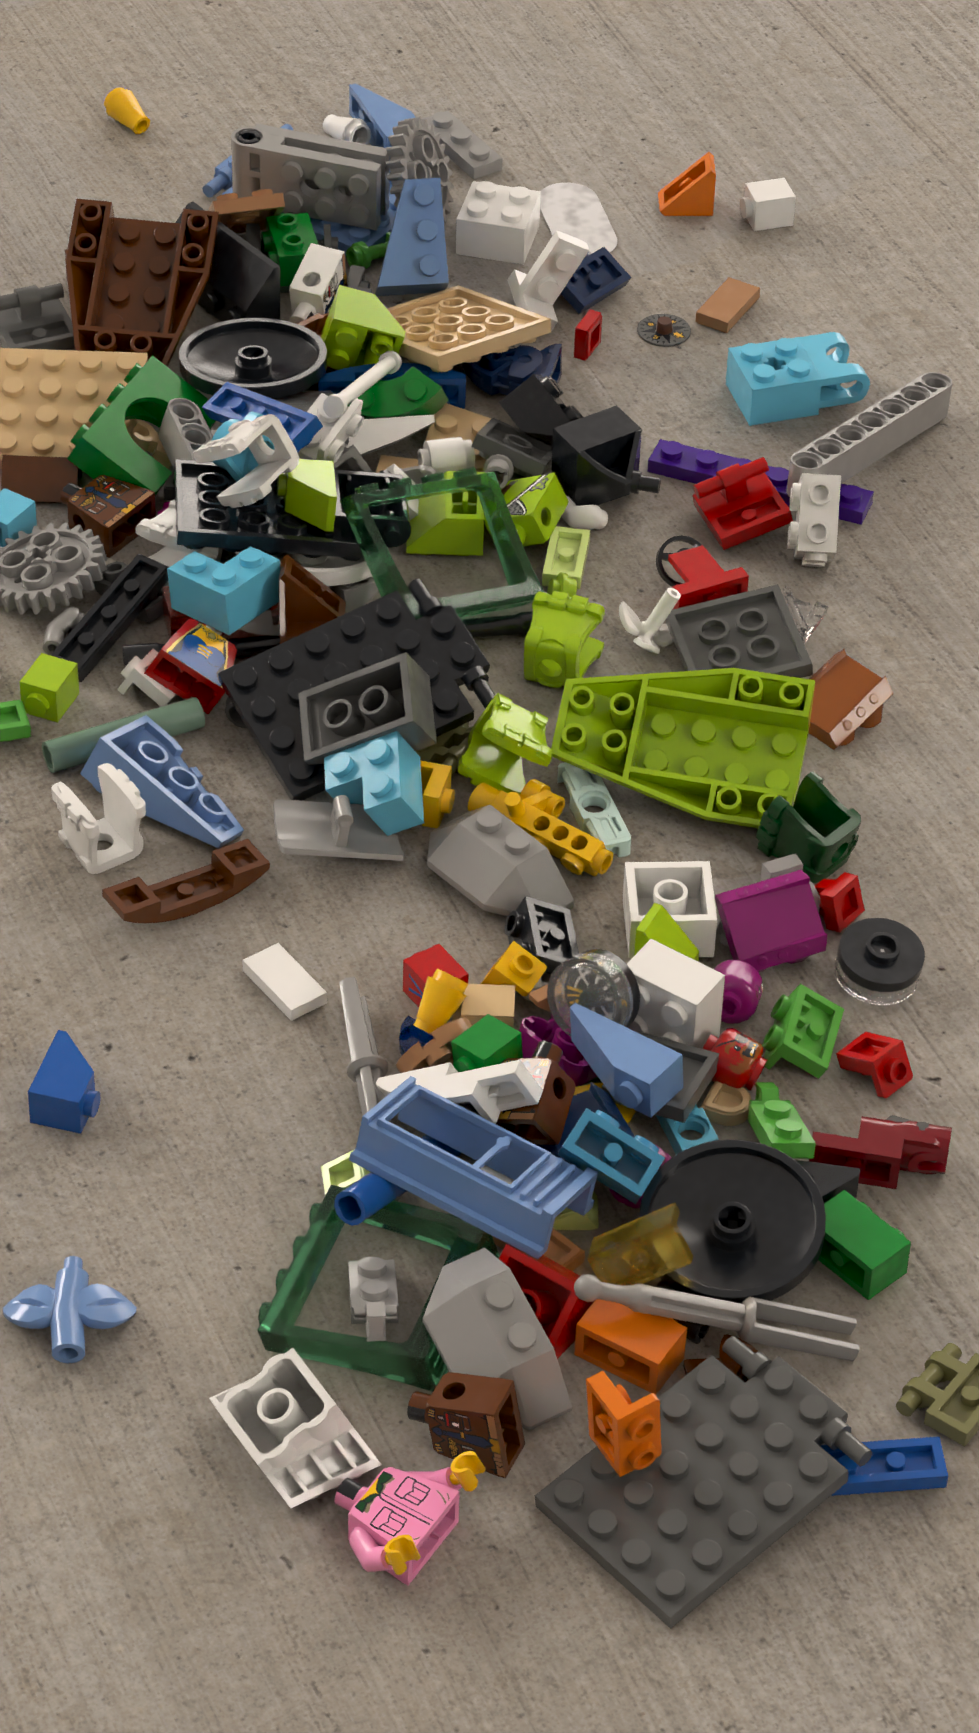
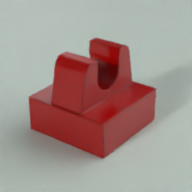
[815,872,865,933]

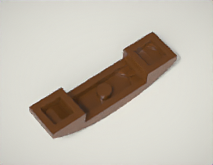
[102,839,270,924]

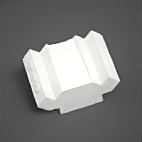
[209,1348,382,1508]

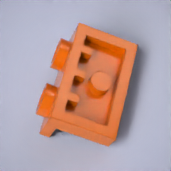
[586,1370,662,1477]

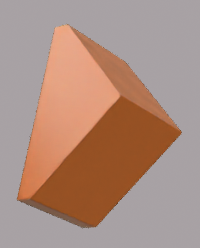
[658,152,716,216]

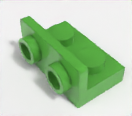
[762,983,844,1079]

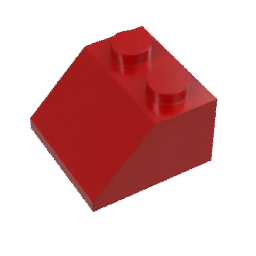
[499,1244,594,1359]

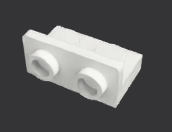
[298,393,364,463]

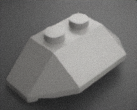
[427,805,574,917]
[422,1248,572,1430]

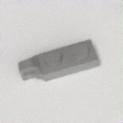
[348,1257,399,1342]

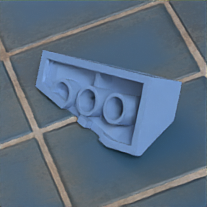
[80,715,244,848]

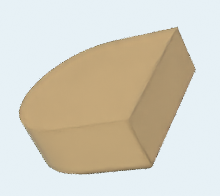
[701,1081,752,1126]

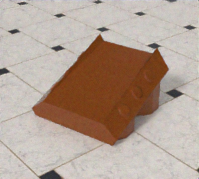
[809,649,893,750]

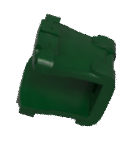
[756,771,861,883]

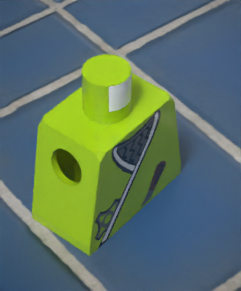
[484,472,569,556]

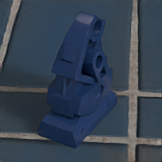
[462,344,562,396]

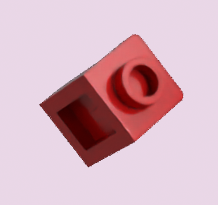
[836,1032,913,1098]

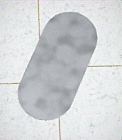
[540,183,617,254]

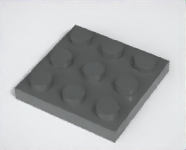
[666,584,813,678]

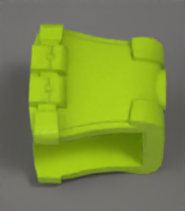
[524,591,605,688]
[458,693,552,795]

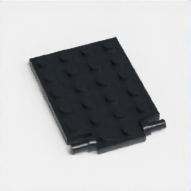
[218,579,495,801]

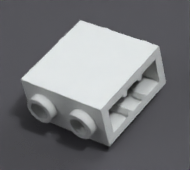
[787,473,841,567]

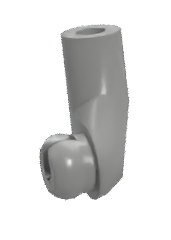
[43,607,86,655]

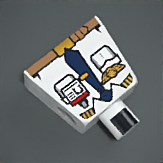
[289,243,348,324]

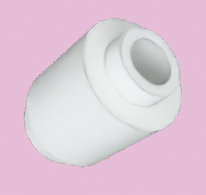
[418,437,475,476]

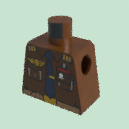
[60,475,156,558]
[496,1041,575,1145]
[407,1372,525,1478]

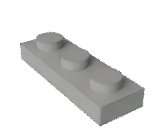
[423,111,503,179]

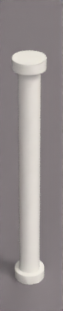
[323,351,402,418]

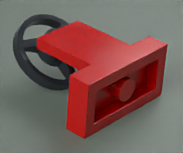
[656,535,749,610]

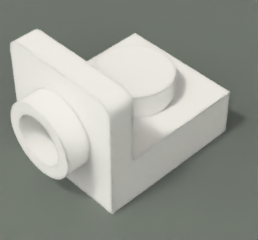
[117,649,177,707]

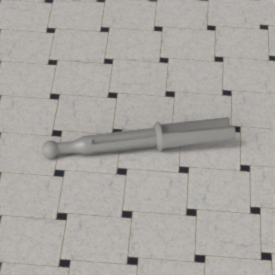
[339,976,403,1204]
[574,1274,859,1361]

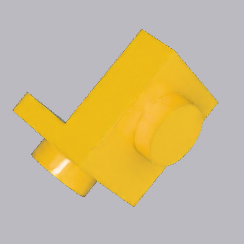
[420,760,455,828]

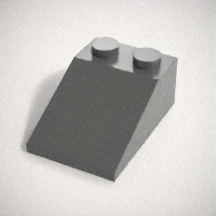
[298,652,437,765]

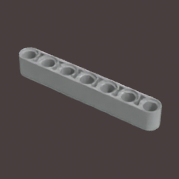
[786,372,952,497]

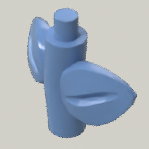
[3,1256,137,1363]

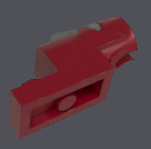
[808,1115,952,1189]

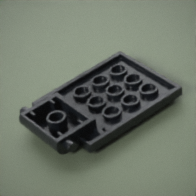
[174,459,411,561]

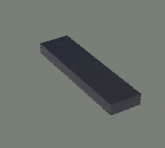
[51,553,169,682]

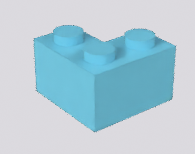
[167,546,280,635]
[324,731,424,836]

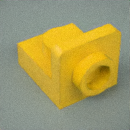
[480,941,547,997]

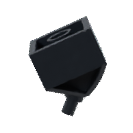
[551,405,661,506]

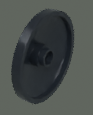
[179,318,327,399]
[639,1139,826,1303]

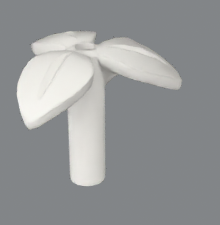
[619,588,681,654]

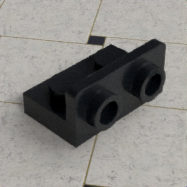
[505,896,579,976]

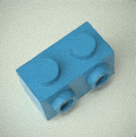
[558,1108,665,1204]

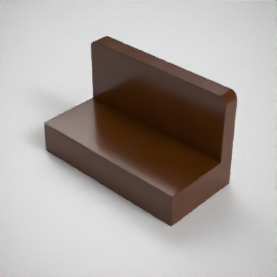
[1,455,82,503]

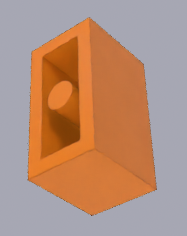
[574,1299,687,1395]

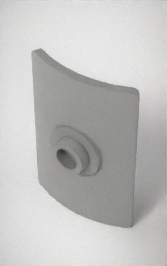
[273,795,404,861]

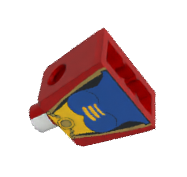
[144,619,237,714]

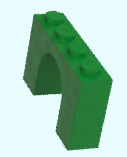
[67,355,216,496]

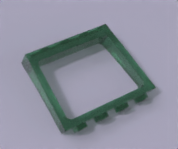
[340,467,544,620]
[257,1185,500,1392]

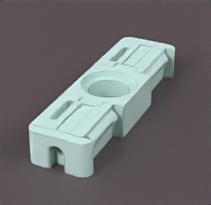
[557,762,631,858]

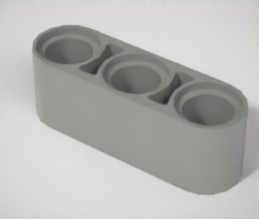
[158,398,213,469]

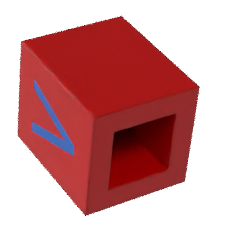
[403,944,469,1007]

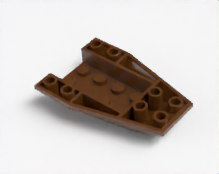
[65,199,219,367]

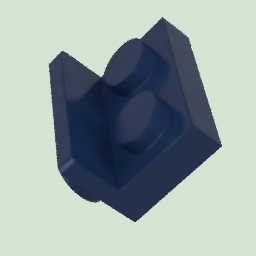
[561,247,632,314]

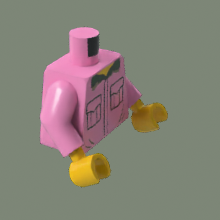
[334,1451,486,1585]

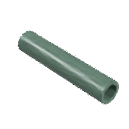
[42,697,205,773]

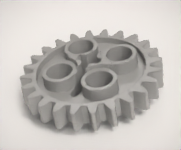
[386,117,454,223]
[0,522,107,615]

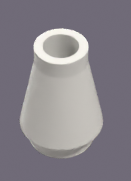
[323,114,371,145]

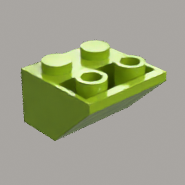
[321,285,406,370]
[406,471,485,556]

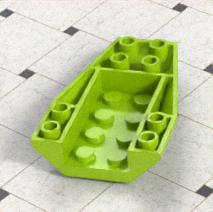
[551,668,815,828]

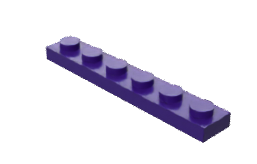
[647,439,874,525]

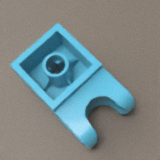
[726,332,870,426]

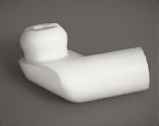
[561,496,608,530]

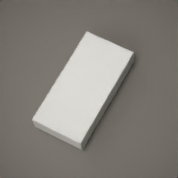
[242,943,327,1021]

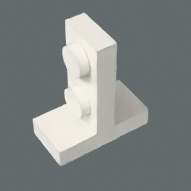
[507,230,589,332]

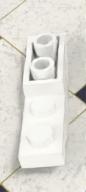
[375,1060,543,1124]

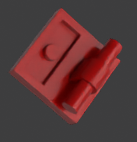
[692,457,793,550]

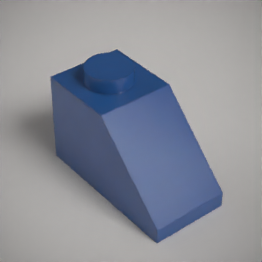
[28,1030,101,1134]

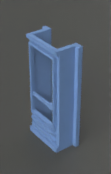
[349,1076,598,1259]

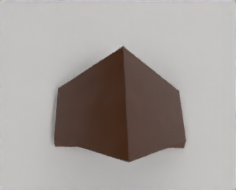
[279,554,346,644]

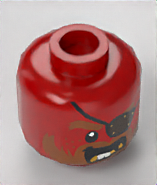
[702,1028,768,1091]

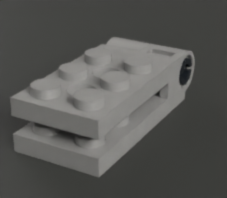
[231,124,390,230]

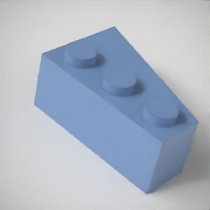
[375,178,449,296]

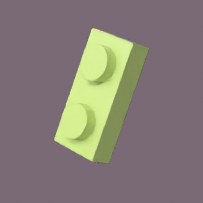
[542,526,590,590]

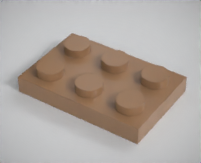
[208,189,285,234]

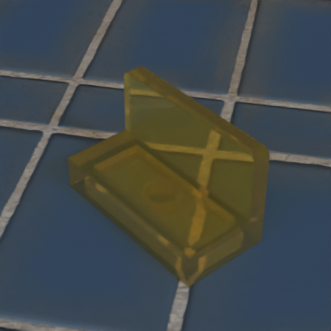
[587,1203,694,1285]

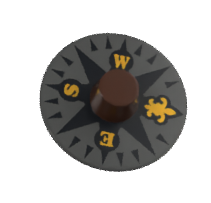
[637,314,691,347]

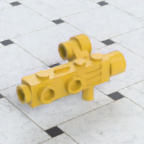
[468,779,614,877]

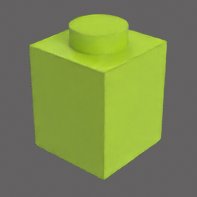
[19,653,79,723]

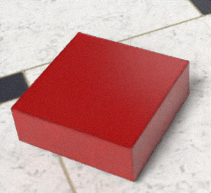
[574,309,602,361]

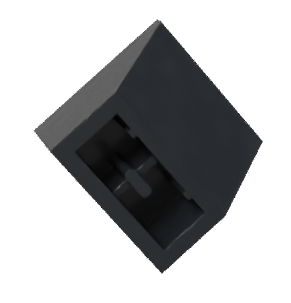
[499,374,583,435]

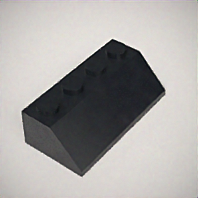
[175,202,281,322]

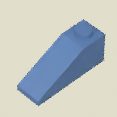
[349,83,416,148]
[570,1003,683,1118]

